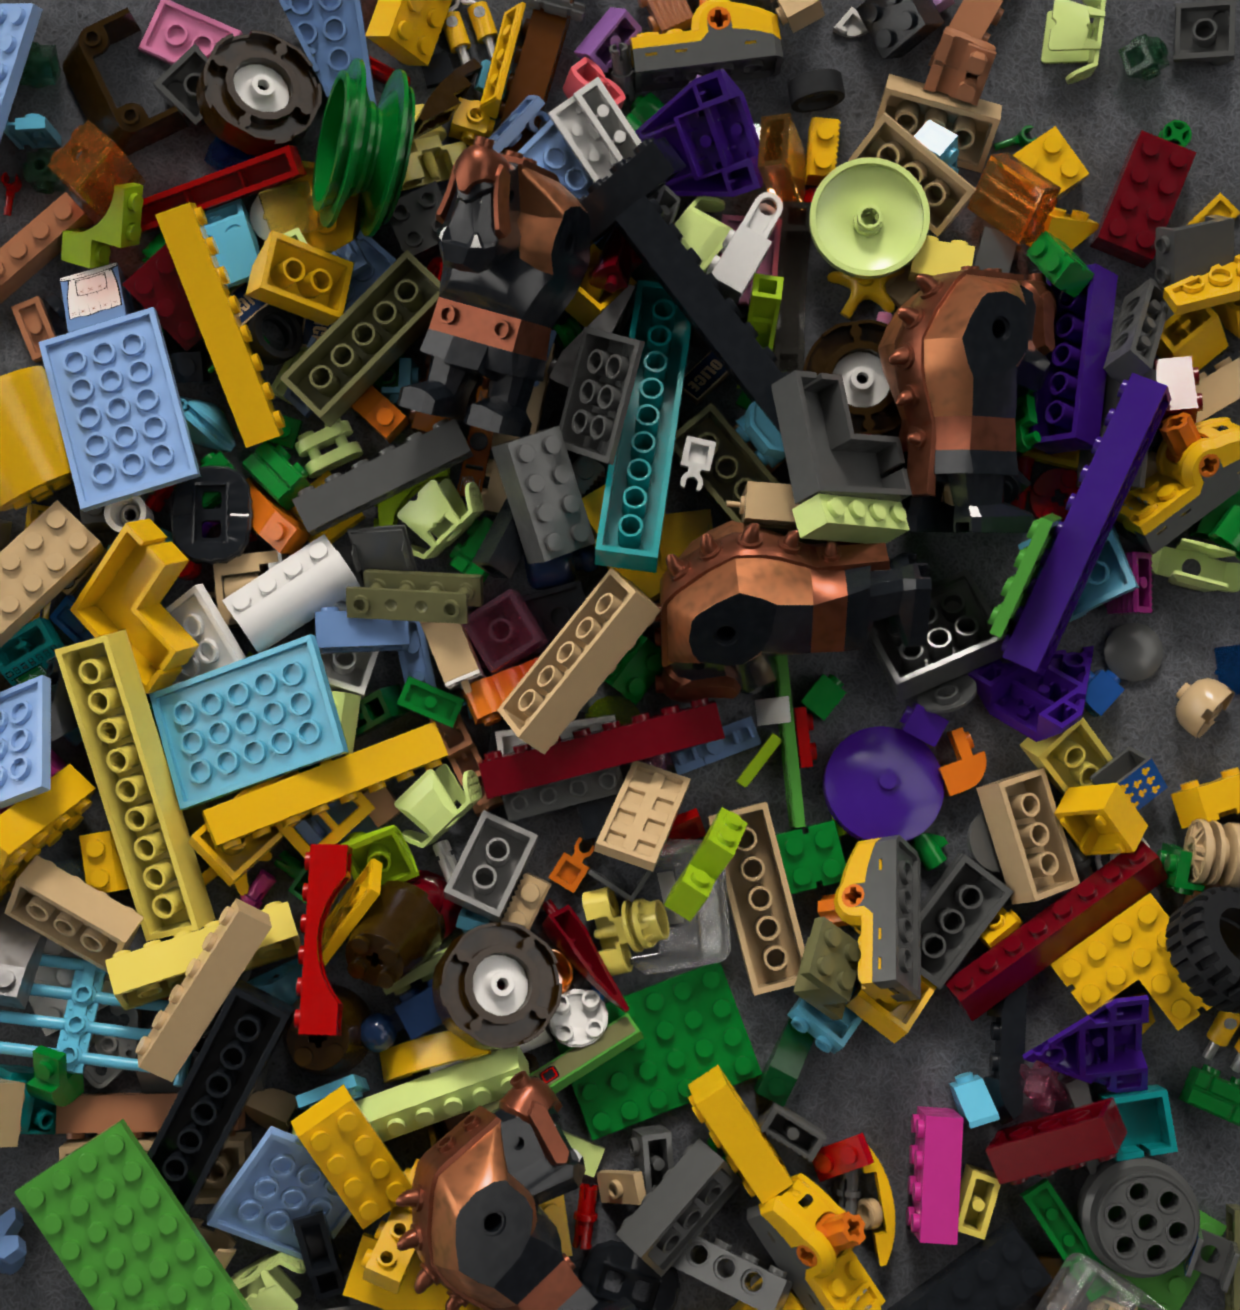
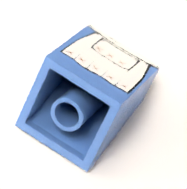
[60,262,135,333]

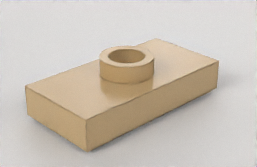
[596,1170,646,1205]

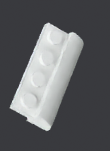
[548,77,642,183]
[222,534,360,653]

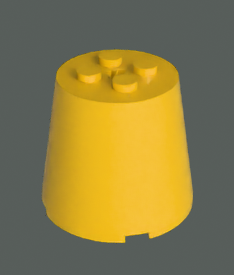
[0,366,73,512]

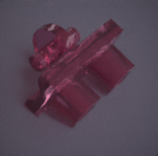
[1019,1060,1067,1113]

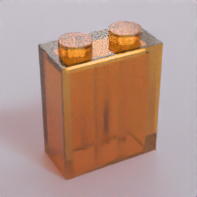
[758,113,807,209]
[967,152,1061,244]

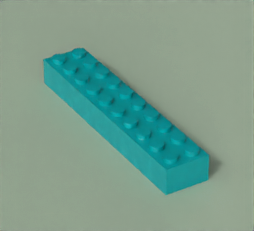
[595,280,692,573]

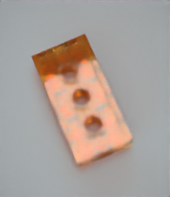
[47,120,146,220]

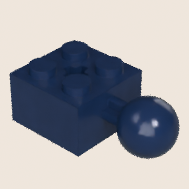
[361,978,442,1052]

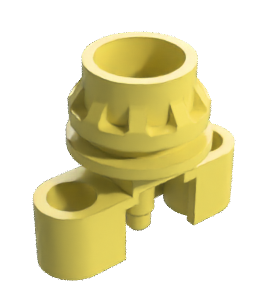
[401,104,467,191]
[582,887,670,976]

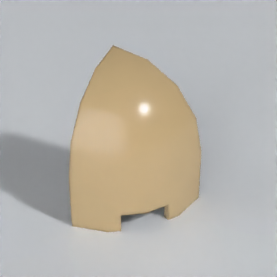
[244,1088,298,1132]

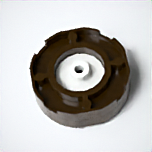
[196,30,322,156]
[801,319,902,436]
[432,921,562,1051]

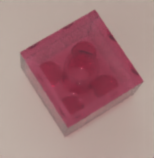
[462,588,549,673]

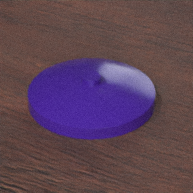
[823,726,944,842]

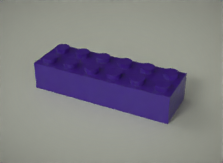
[1029,263,1118,454]

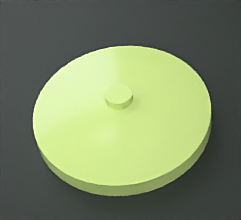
[809,157,930,279]

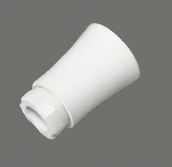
[104,496,154,532]

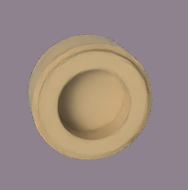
[857,1198,883,1230]

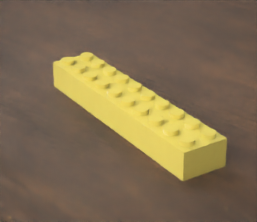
[54,629,216,942]

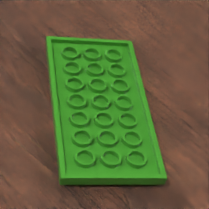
[14,1119,252,1310]

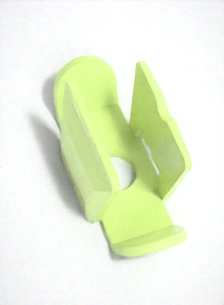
[1041,0,1106,84]
[674,196,733,273]
[397,478,485,559]
[1149,538,1240,592]
[394,764,483,848]
[231,1251,306,1310]

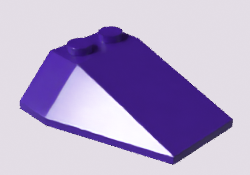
[635,68,763,197]

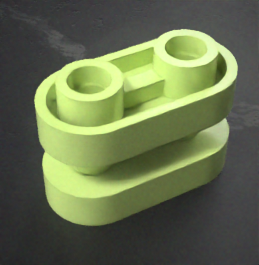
[294,418,363,478]

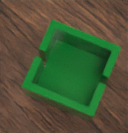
[775,820,846,894]

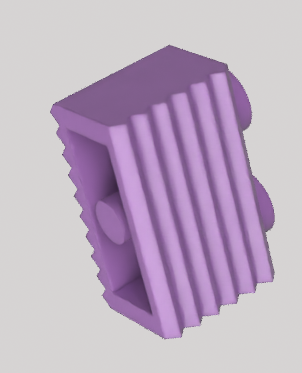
[574,7,642,72]

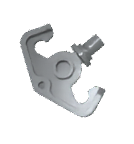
[83,1005,142,1088]

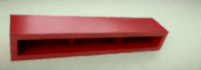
[141,145,307,234]

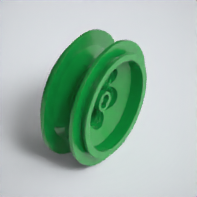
[312,58,415,237]

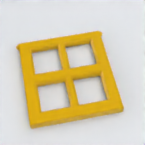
[246,759,375,859]

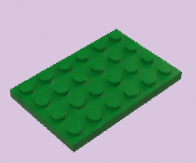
[554,959,762,1141]

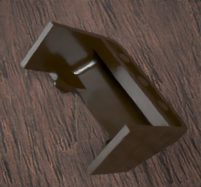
[62,8,188,160]

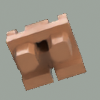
[923,26,997,106]

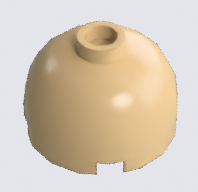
[1175,678,1235,738]

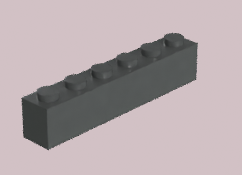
[292,418,474,536]

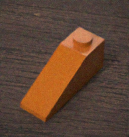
[351,386,409,443]
[246,478,311,555]

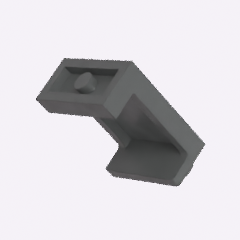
[1155,215,1234,288]

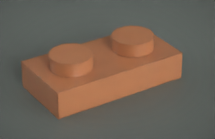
[11,296,57,363]

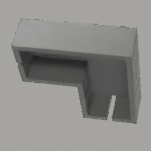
[771,370,912,504]

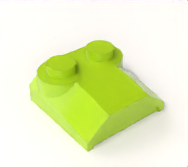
[339,825,419,885]

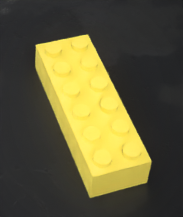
[105,901,301,1011]

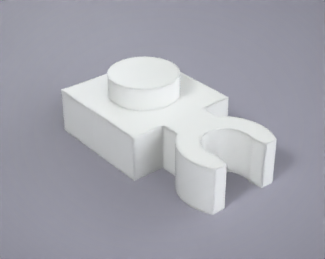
[680,435,716,492]

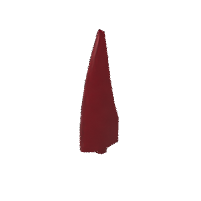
[589,227,633,293]
[541,899,630,1013]

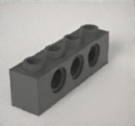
[1103,278,1169,384]
[502,765,624,822]
[672,1231,794,1310]

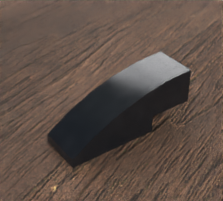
[292,1210,346,1301]

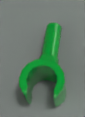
[993,125,1037,151]

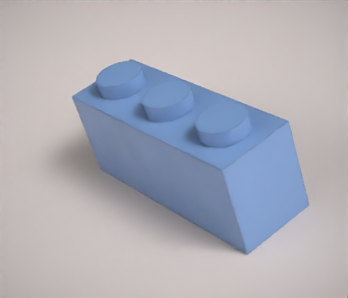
[315,607,409,654]

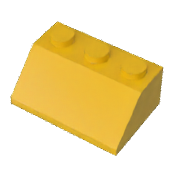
[245,230,354,326]

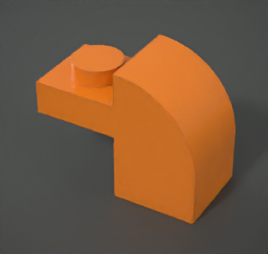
[938,727,987,796]

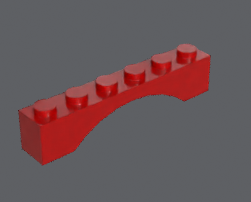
[294,844,353,1036]

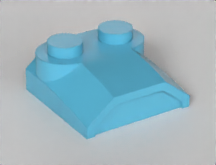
[735,401,786,468]

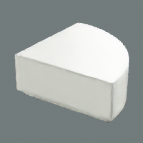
[833,7,868,38]

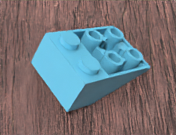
[204,198,260,289]

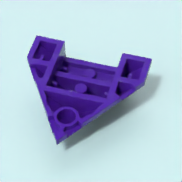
[968,646,1094,742]
[1022,995,1149,1093]

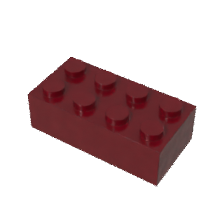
[1090,130,1197,269]
[985,1097,1127,1185]

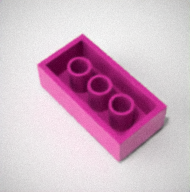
[906,1106,964,1245]

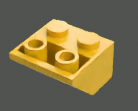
[1156,307,1229,370]

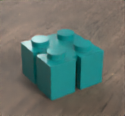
[1097,1084,1178,1161]

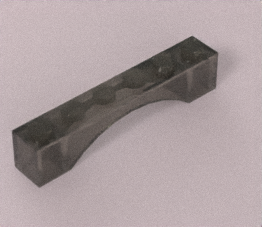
[772,201,811,374]

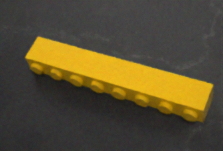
[155,202,286,448]
[202,721,448,851]

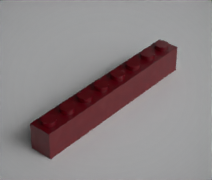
[478,697,725,799]
[945,840,1168,1022]

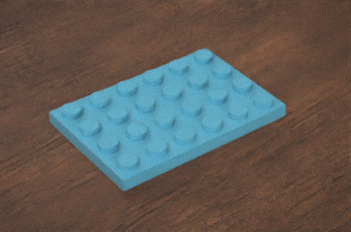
[149,634,349,810]

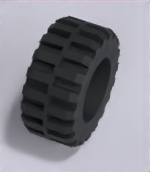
[1165,887,1240,1013]

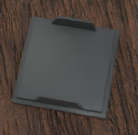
[347,524,418,580]

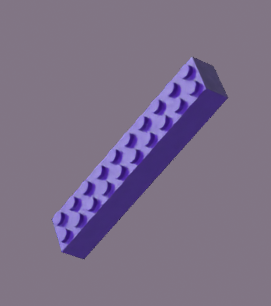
[1001,373,1172,676]

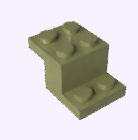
[793,917,861,1020]

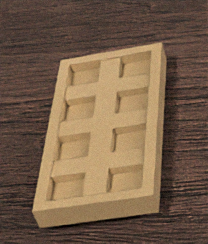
[594,761,691,872]

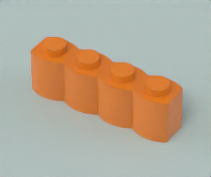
[462,657,539,726]

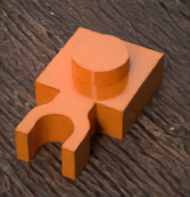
[548,837,595,893]

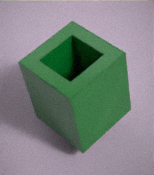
[799,674,847,722]

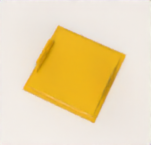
[658,509,713,573]

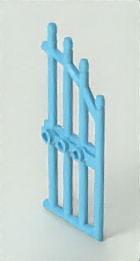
[0,954,193,1088]

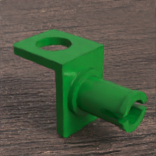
[274,850,309,904]

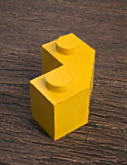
[1170,767,1240,829]

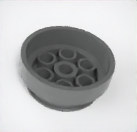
[1076,1155,1200,1278]

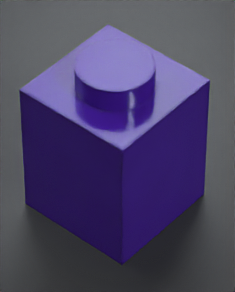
[899,702,949,747]

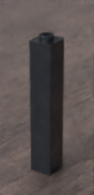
[472,410,577,579]

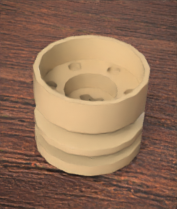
[1183,819,1240,888]

